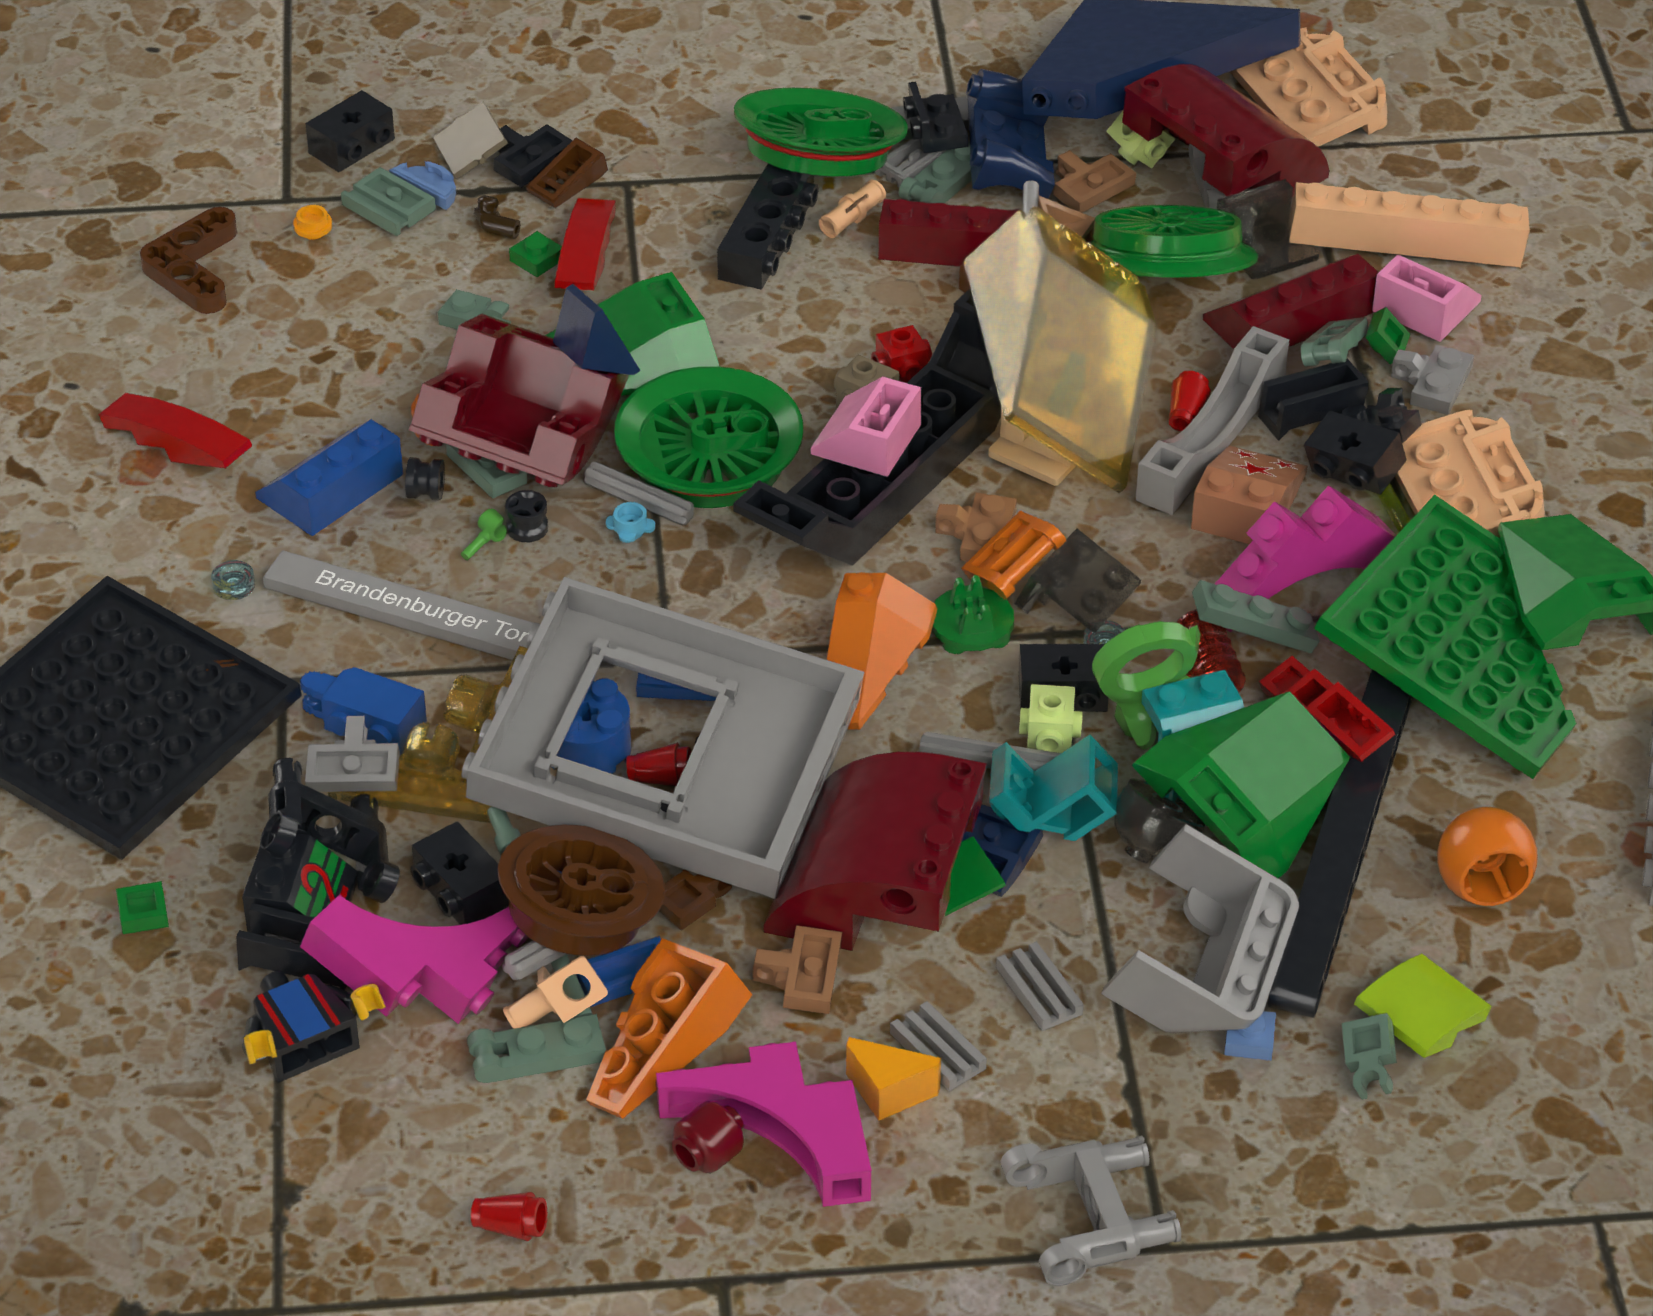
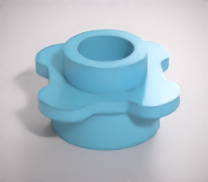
[606,502,655,543]

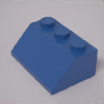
[255,419,403,536]

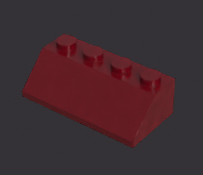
[878,199,1022,272]
[1203,253,1379,349]

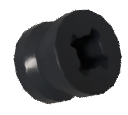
[405,457,445,500]
[505,490,548,543]

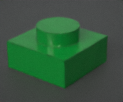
[509,231,562,277]
[1365,307,1411,365]
[116,881,169,934]

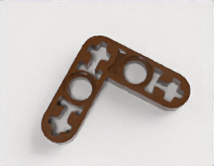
[140,207,237,314]

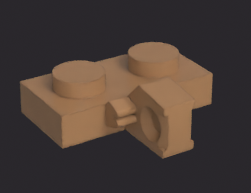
[1053,150,1136,213]
[935,493,1017,561]
[753,926,842,1014]

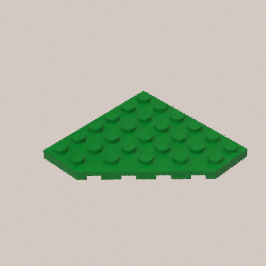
[1314,495,1577,779]

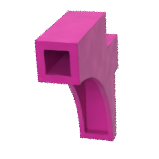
[1215,485,1396,632]
[300,895,529,1024]
[656,1042,872,1207]

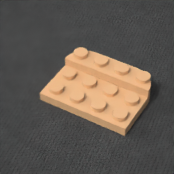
[1230,27,1387,147]
[1395,410,1545,538]

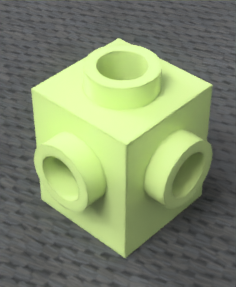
[1106,111,1175,168]
[1019,684,1082,753]

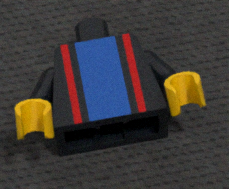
[242,971,386,1083]

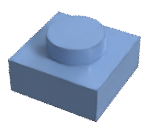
[1224,1011,1276,1061]

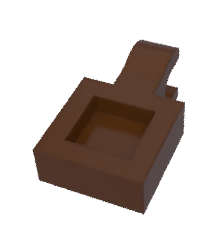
[659,869,732,931]

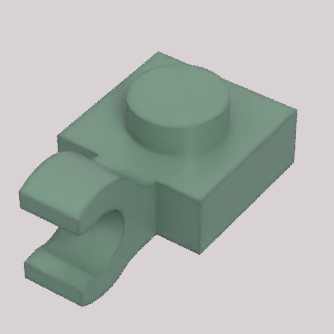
[437,289,511,329]

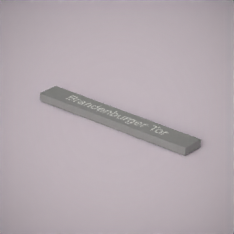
[263,550,534,661]

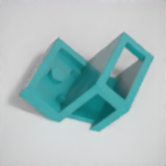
[1142,670,1244,813]
[989,735,1118,841]

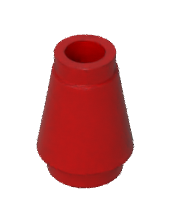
[1169,371,1211,432]
[626,742,692,786]
[471,1192,548,1241]

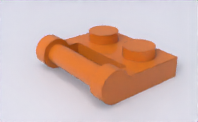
[961,511,1067,600]

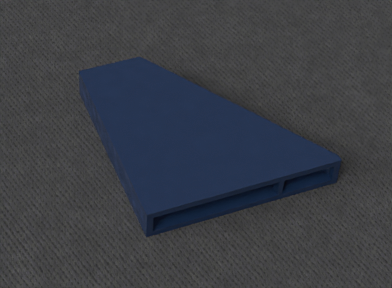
[1022,0,1301,119]

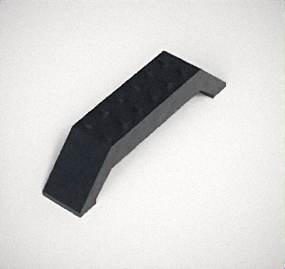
[733,283,1044,566]

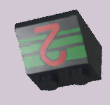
[242,833,358,933]

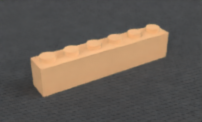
[1289,182,1530,268]

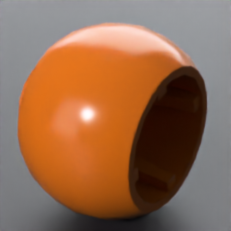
[1437,807,1538,906]

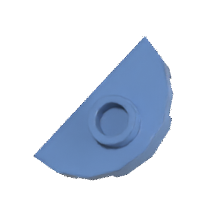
[389,161,456,210]

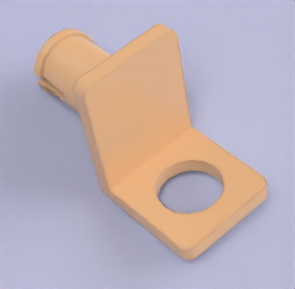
[503,956,608,1029]

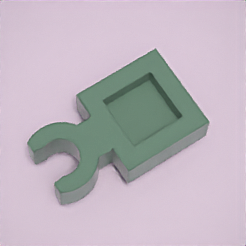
[1342,1013,1397,1100]

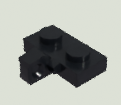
[494,124,573,188]
[1342,388,1422,443]

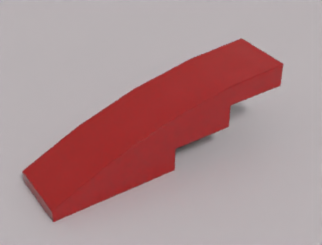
[555,198,616,291]
[98,393,252,469]
[1259,656,1395,762]

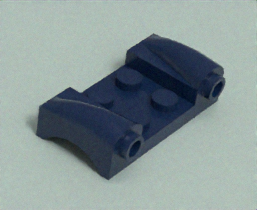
[966,69,1055,199]

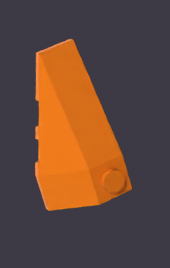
[827,572,937,730]
[586,938,752,1119]

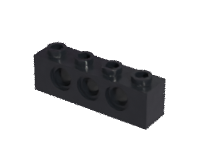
[717,163,819,290]

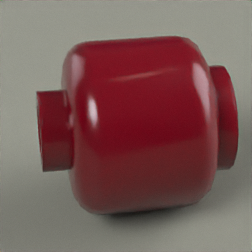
[672,1101,744,1174]

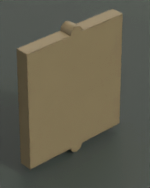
[433,102,508,179]

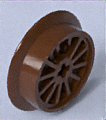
[498,825,665,956]

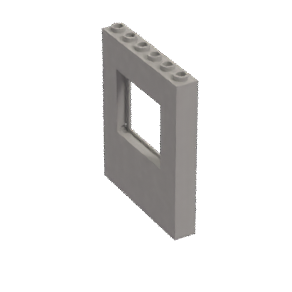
[462,577,864,899]

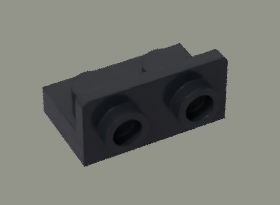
[903,81,968,153]

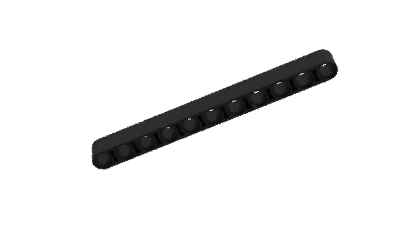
[1268,669,1413,1018]

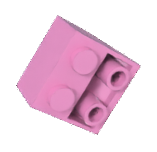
[1372,255,1482,342]
[811,376,921,477]

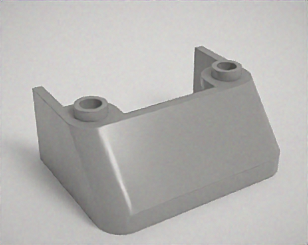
[1101,824,1299,1033]

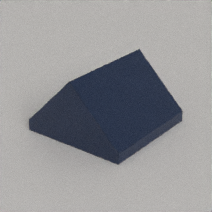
[553,284,641,375]

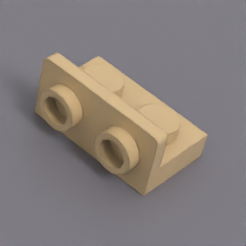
[988,397,1081,486]

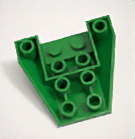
[545,272,720,396]
[1498,514,1653,650]
[1132,691,1350,879]

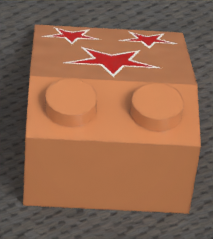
[1191,446,1308,544]

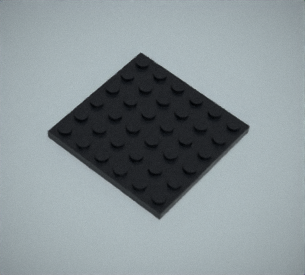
[0,576,302,860]

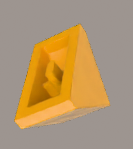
[846,1037,941,1120]

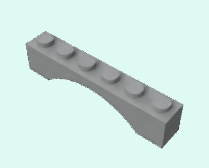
[1136,326,1289,515]

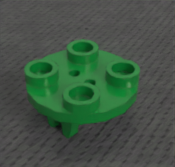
[932,575,1014,654]

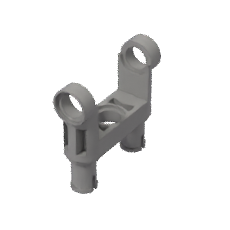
[1000,1135,1181,1286]

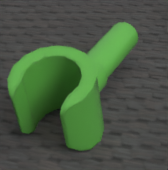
[461,509,507,561]

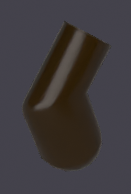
[474,195,521,239]

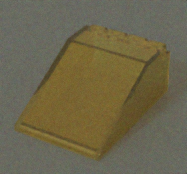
[964,206,1157,493]

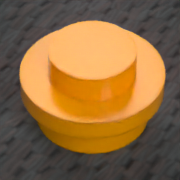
[293,205,332,240]

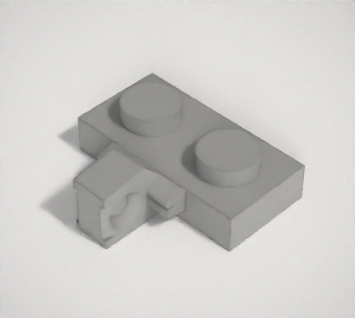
[1391,345,1474,415]
[305,716,400,792]

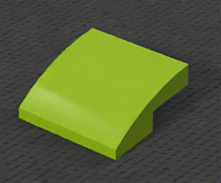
[1354,954,1492,1058]

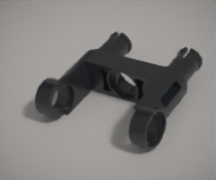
[260,758,400,903]

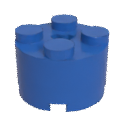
[550,678,631,774]

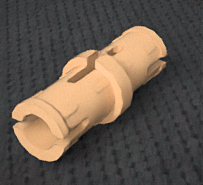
[819,179,886,238]

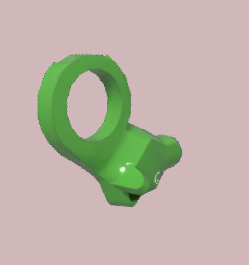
[1092,621,1201,750]

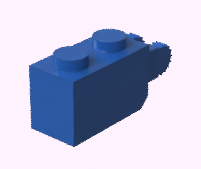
[300,667,427,756]

